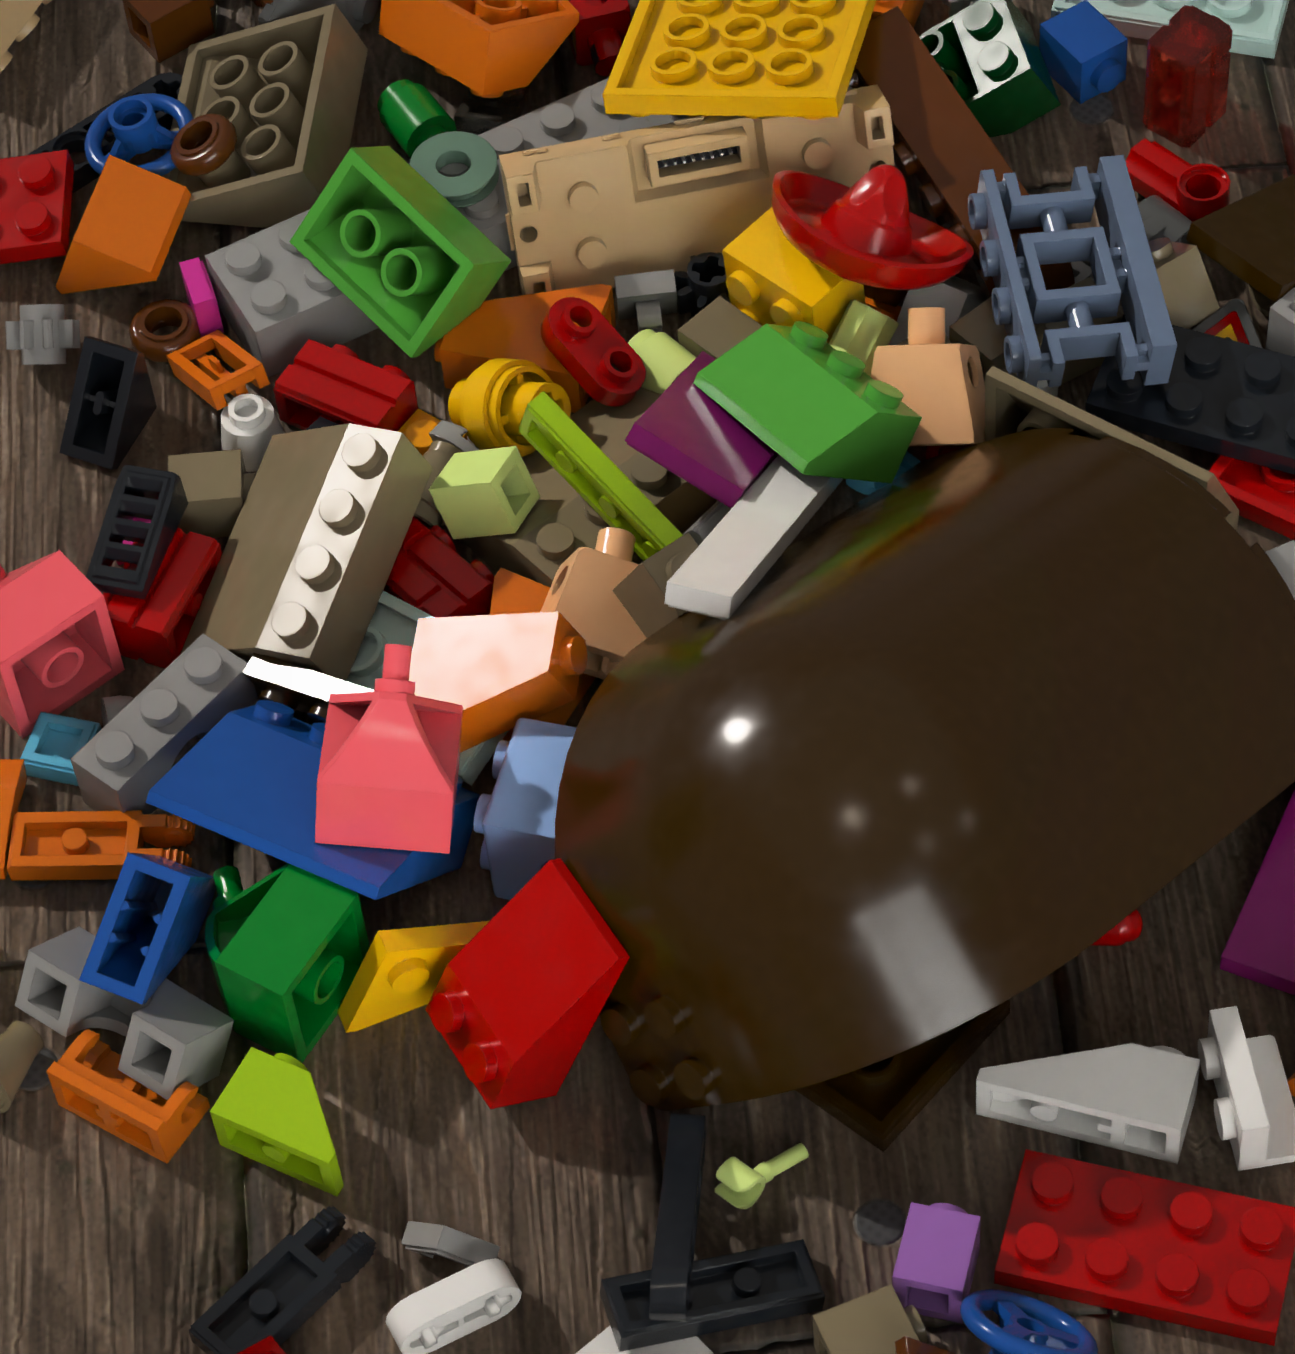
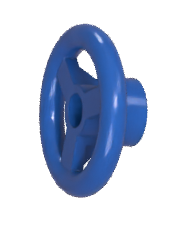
[84,93,194,176]
[960,1289,1098,1354]

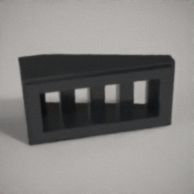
[86,465,188,600]

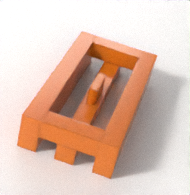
[166,329,270,411]

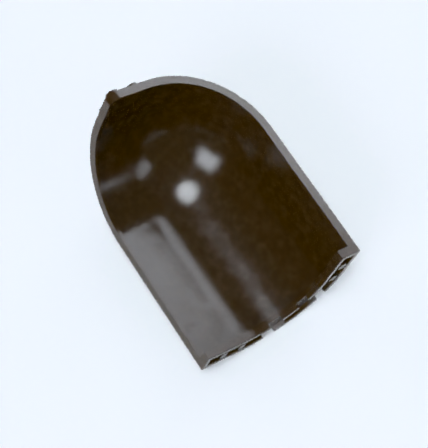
[555,428,1295,1111]

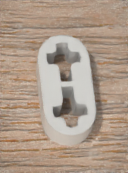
[386,1258,522,1354]

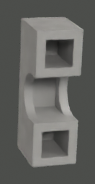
[70,633,258,814]
[15,926,234,1100]

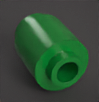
[377,79,456,158]

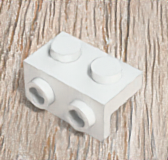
[1198,1006,1295,1171]

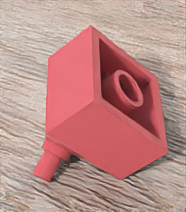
[0,550,125,739]
[315,644,463,854]

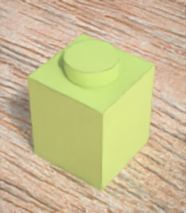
[429,446,540,540]

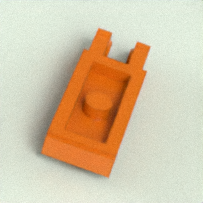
[7,810,196,881]

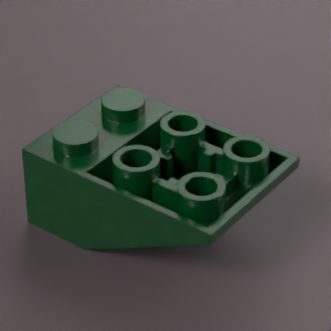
[918,0,1061,138]

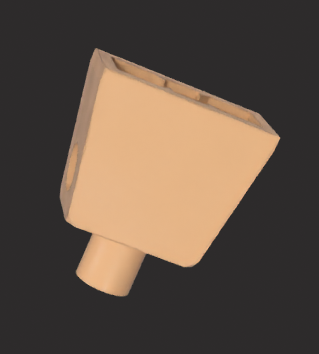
[871,307,985,447]
[541,527,647,680]

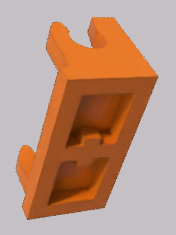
[46,1028,210,1164]

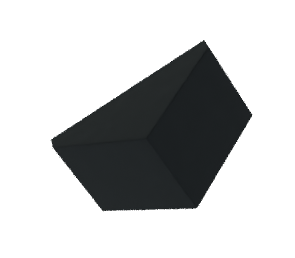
[59,336,157,470]

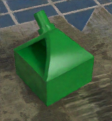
[205,863,370,1063]

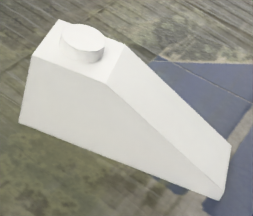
[976,1043,1200,1164]

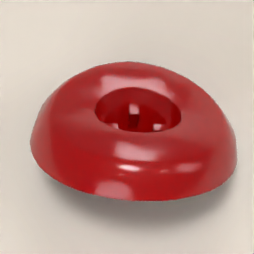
[771,164,974,290]

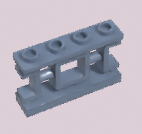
[968,155,1177,387]

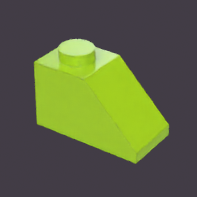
[210,1047,344,1197]

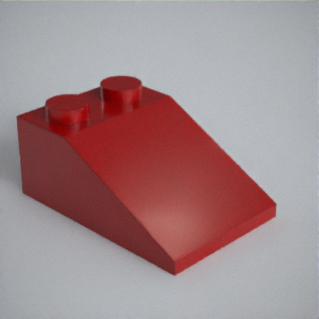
[425,858,630,1109]

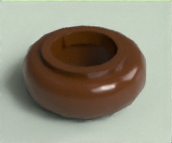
[170,113,237,177]
[129,299,201,362]

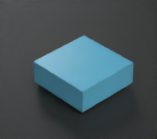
[20,712,102,786]

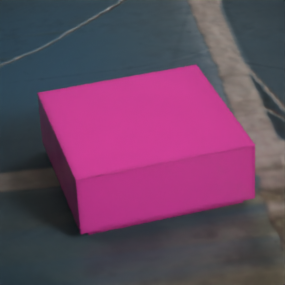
[179,257,224,338]

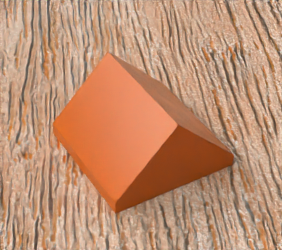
[55,154,191,294]

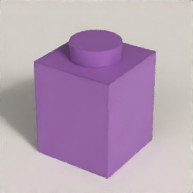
[892,1202,981,1323]

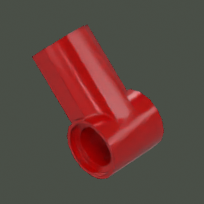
[1126,138,1230,222]

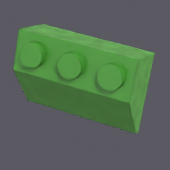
[289,146,512,358]
[693,321,922,484]

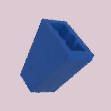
[79,852,216,1005]

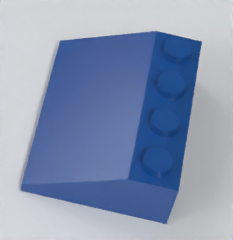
[146,700,481,900]

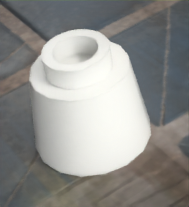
[221,394,285,472]

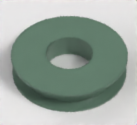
[409,131,499,209]

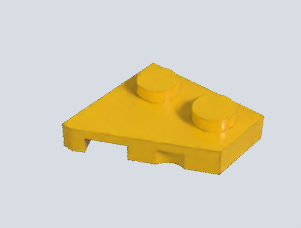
[337,921,489,1033]

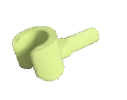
[714,1143,809,1209]

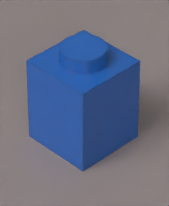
[1039,0,1128,104]

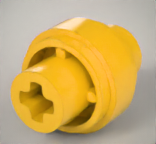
[448,358,571,457]

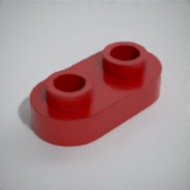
[541,297,646,407]

